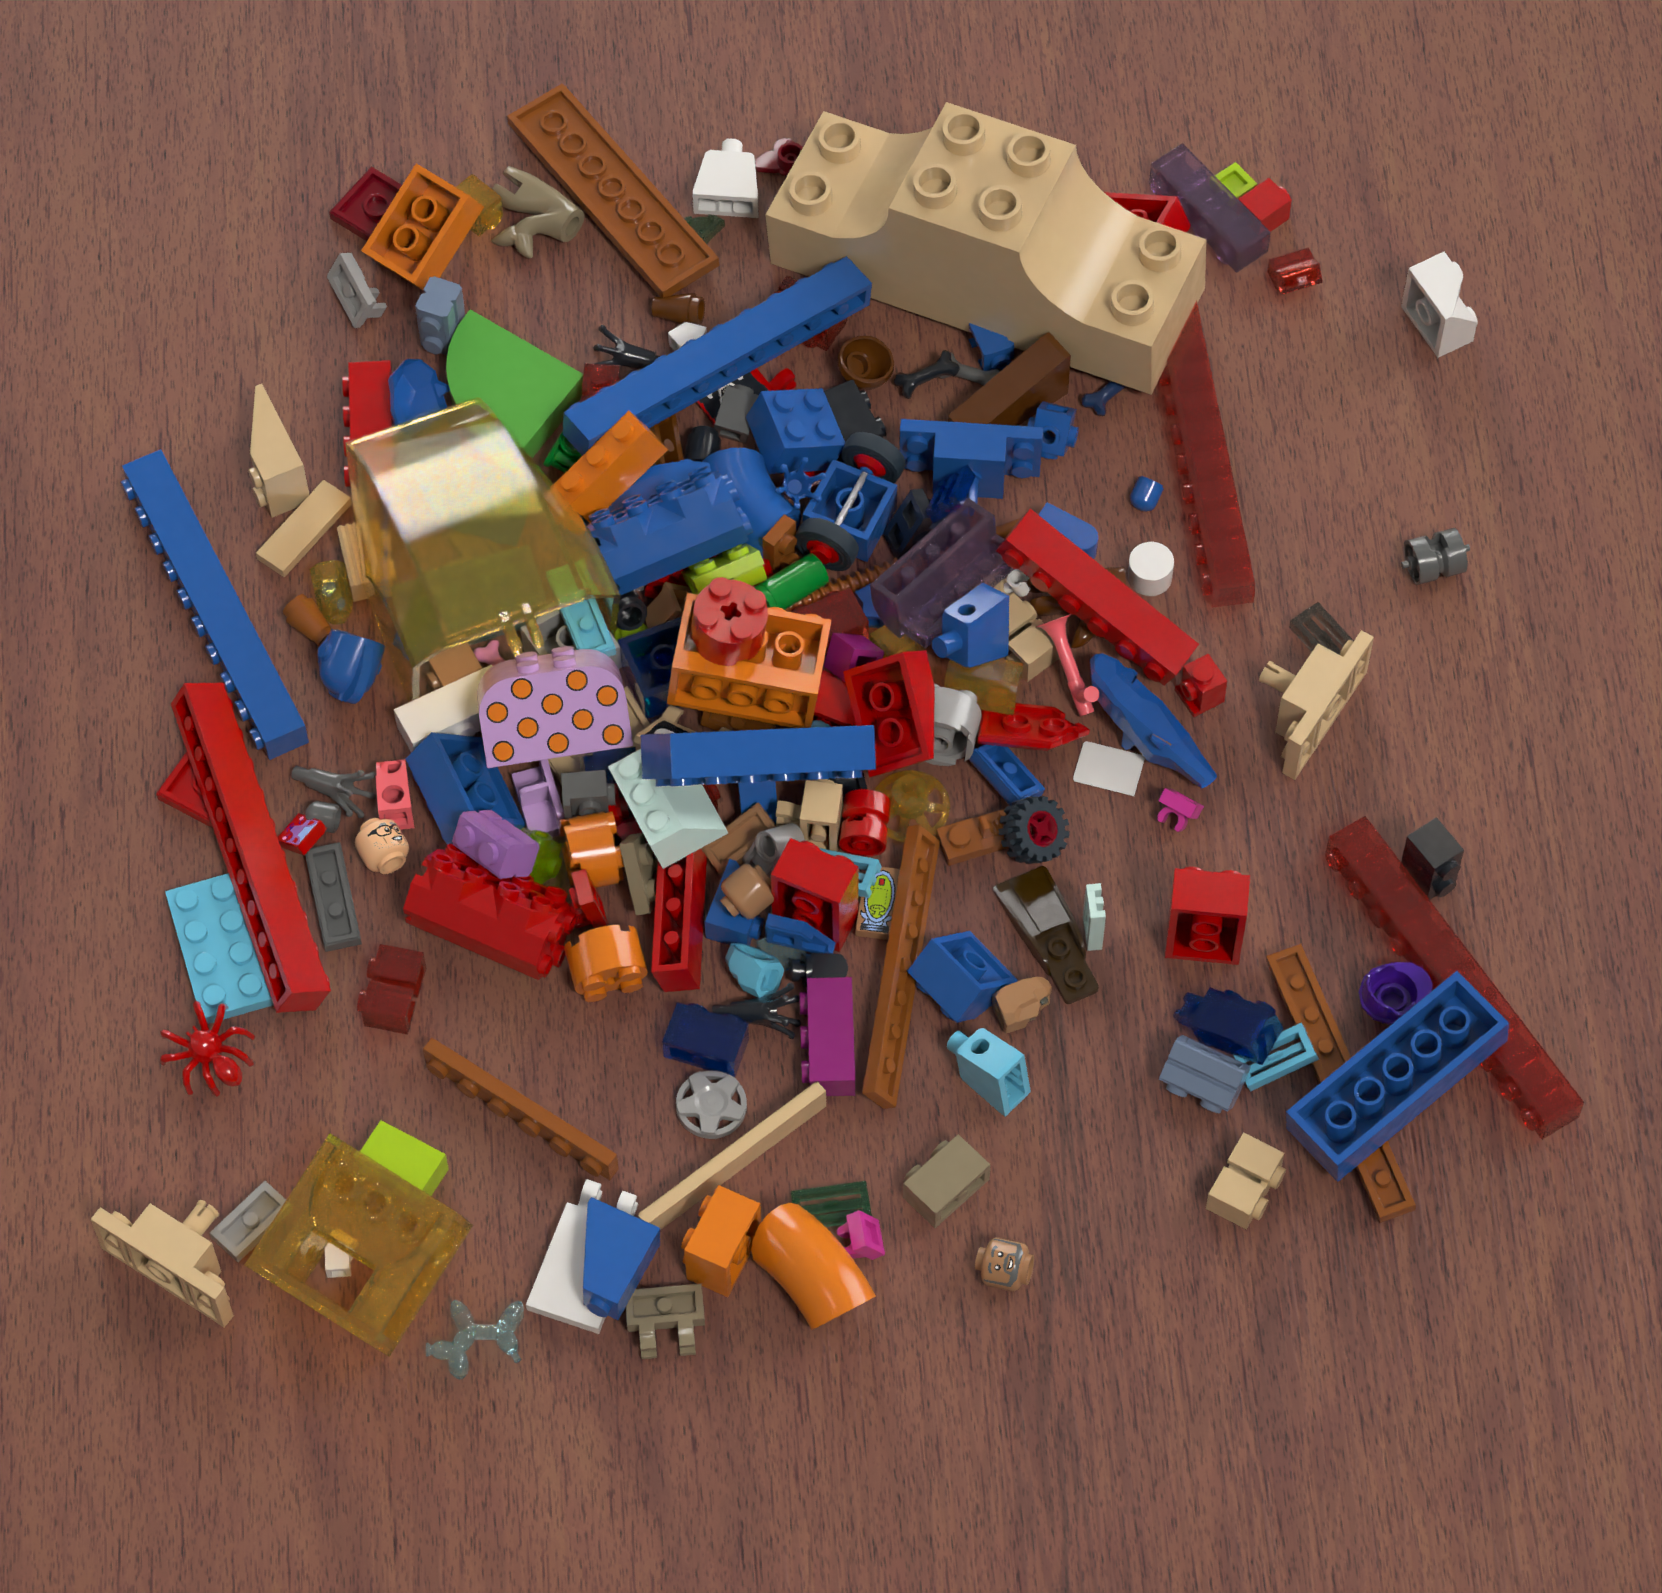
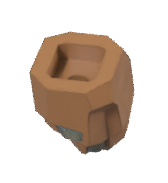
[992,977,1052,1034]

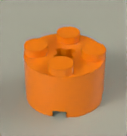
[559,811,624,888]
[564,925,648,1002]

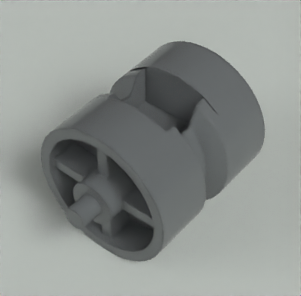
[1401,528,1470,585]

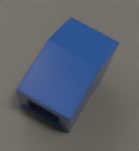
[855,582,886,628]

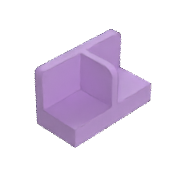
[511,759,565,841]

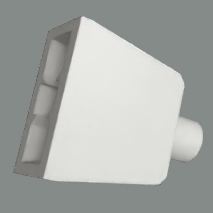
[693,139,759,218]

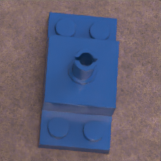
[900,419,1043,514]

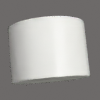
[1128,542,1174,596]

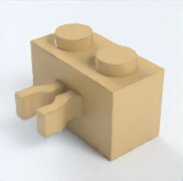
[776,779,843,852]

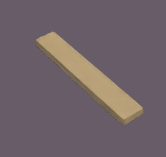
[638,1082,826,1230]

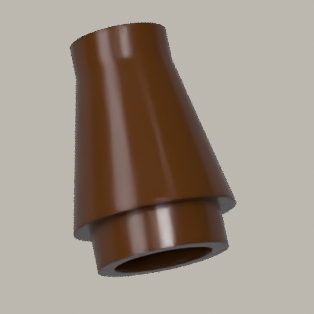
[652,293,705,325]

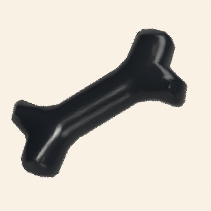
[893,350,960,399]

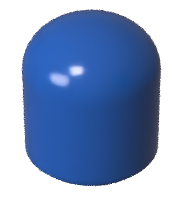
[1130,476,1164,512]

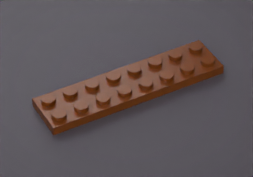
[507,83,720,298]

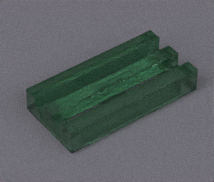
[791,1181,872,1227]

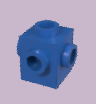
[1028,401,1079,459]

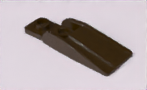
[993,866,1099,1004]

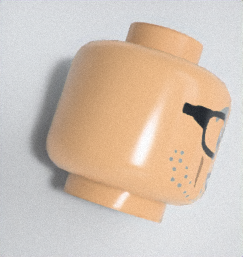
[355,818,409,874]

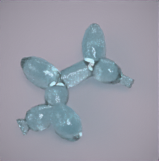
[426,1300,524,1380]

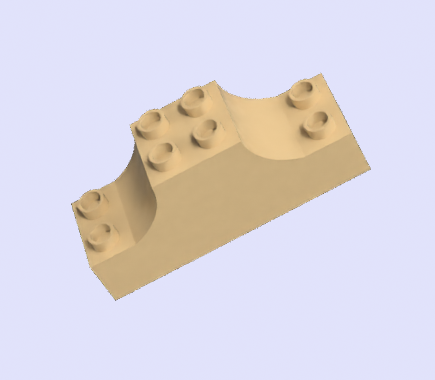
[765,102,1206,395]

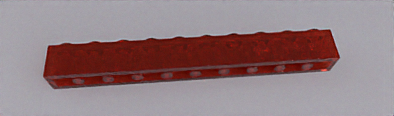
[1160,300,1255,607]
[1325,816,1584,1140]

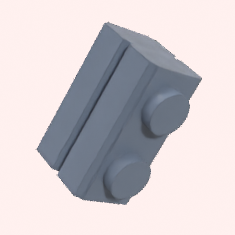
[415,276,465,355]
[1159,1035,1251,1113]

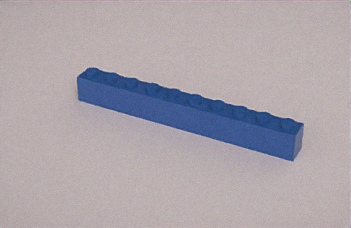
[563,256,872,456]
[120,449,309,760]

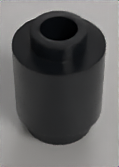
[684,426,721,462]
[605,589,647,631]

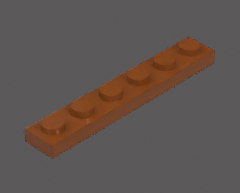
[423,1038,619,1181]

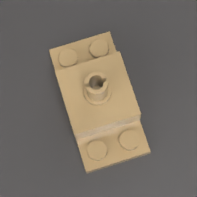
[1259,630,1374,780]
[91,1200,234,1328]

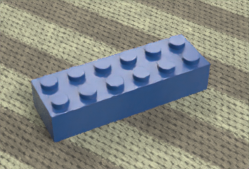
[640,725,876,786]
[1286,971,1509,1182]

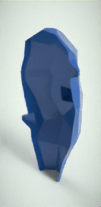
[388,359,460,520]
[1090,653,1217,789]

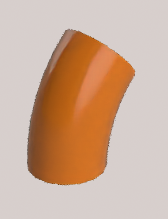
[751,1203,876,1330]

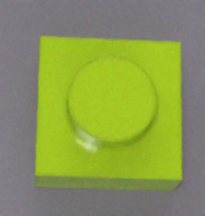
[1209,162,1258,209]

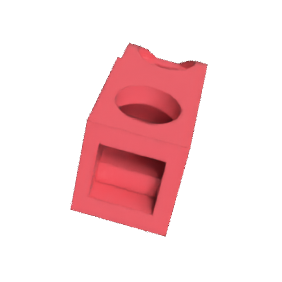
[375,759,414,830]

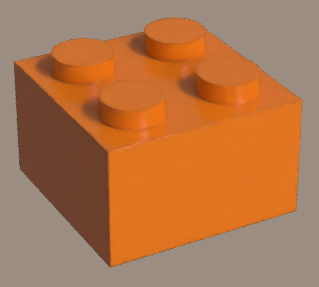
[681,1185,761,1297]

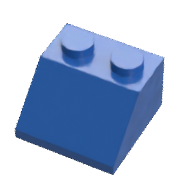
[907,931,1018,1023]

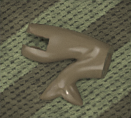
[490,166,585,258]

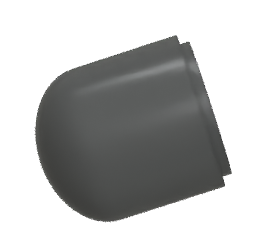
[305,801,341,833]

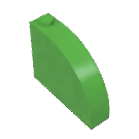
[446,310,586,469]

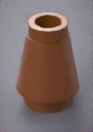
[283,594,331,646]

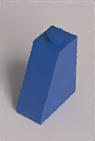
[583,1197,660,1320]

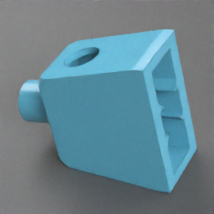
[947,1028,1031,1117]

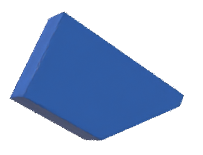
[765,913,836,953]

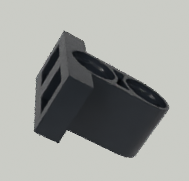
[883,489,969,561]

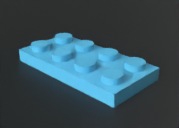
[165,873,274,1024]

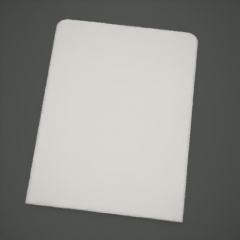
[1073,741,1145,796]

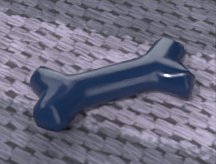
[1082,381,1127,416]

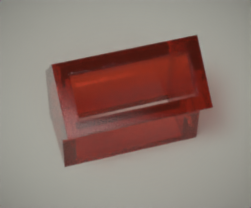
[1267,248,1323,295]

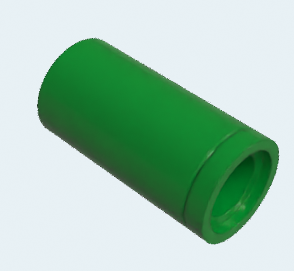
[754,553,829,610]

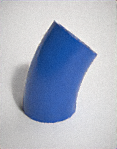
[702,448,801,558]

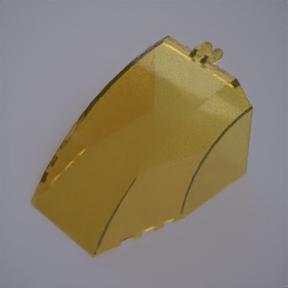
[345,397,620,702]

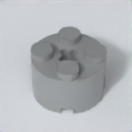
[924,684,982,766]

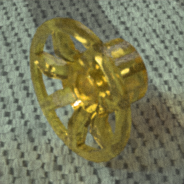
[875,770,950,842]

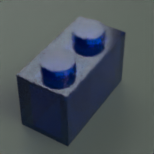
[662,1002,749,1077]

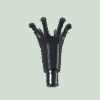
[589,325,660,370]
[712,982,801,1039]

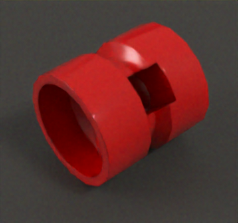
[839,789,891,857]

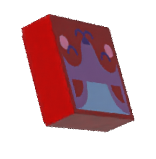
[277,813,327,855]

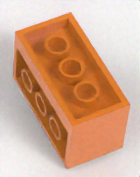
[667,593,831,728]

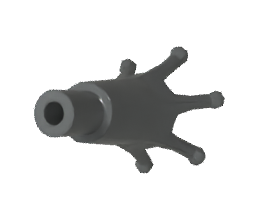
[291,766,376,818]

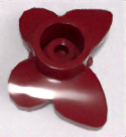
[755,138,803,177]

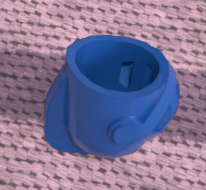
[318,629,386,704]

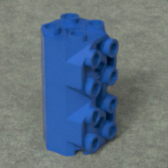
[585,466,753,598]

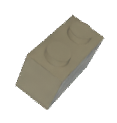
[903,1134,991,1228]

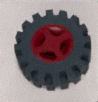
[999,796,1070,864]

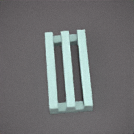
[1083,883,1106,951]

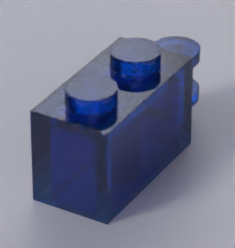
[1173,987,1284,1065]

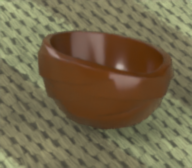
[837,335,894,390]

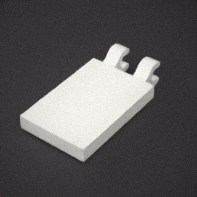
[526,1179,638,1334]

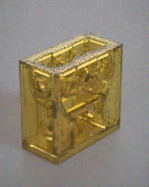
[245,1133,473,1357]

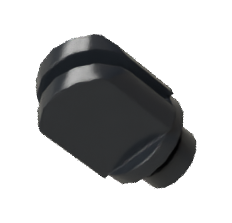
[790,952,848,988]

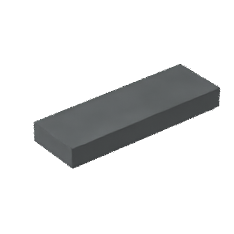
[305,842,362,952]

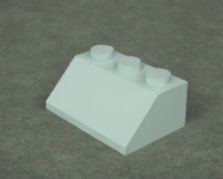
[608,749,728,869]

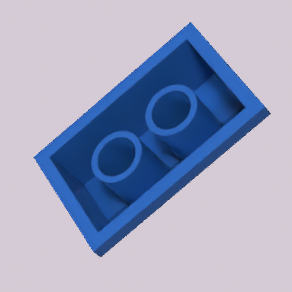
[406,732,526,844]

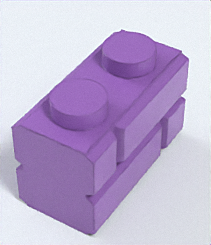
[452,810,540,879]

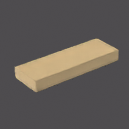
[256,480,352,577]

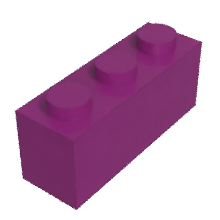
[800,977,855,1096]

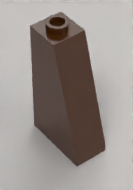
[948,332,1071,426]

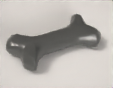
[939,352,1002,386]

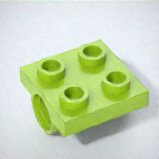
[681,543,767,594]

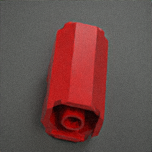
[403,844,578,980]

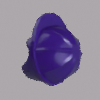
[1358,962,1433,1025]

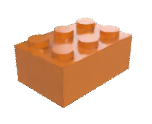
[361,163,484,291]

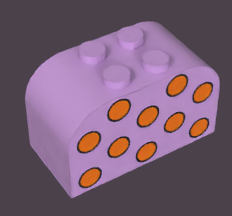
[477,646,633,768]

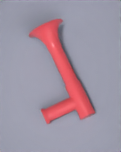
[1035,614,1099,717]

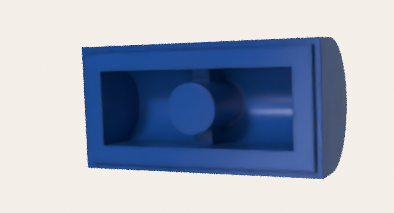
[970,745,1045,806]

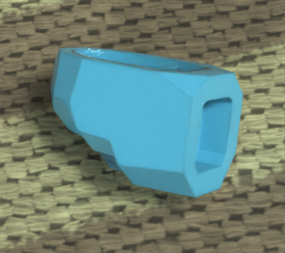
[725,943,784,998]

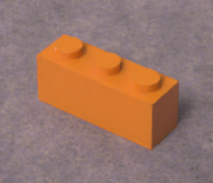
[552,411,668,523]

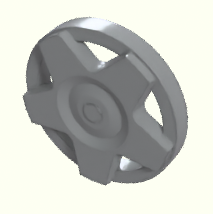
[676,1071,747,1139]

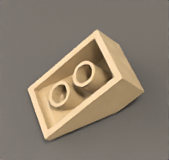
[248,384,309,518]

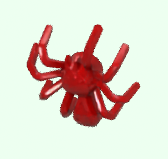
[159,1000,255,1096]

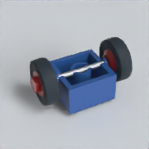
[795,432,905,571]

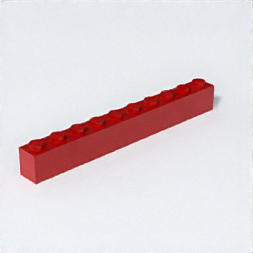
[171,683,331,1013]

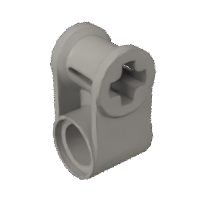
[742,823,805,879]

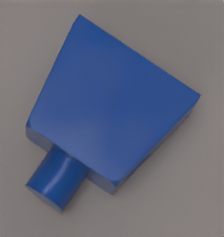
[932,583,1009,668]

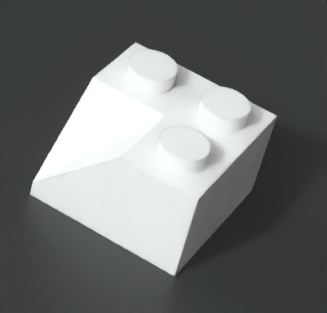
[1401,252,1478,358]

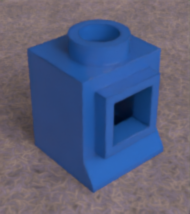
[968,323,1014,371]

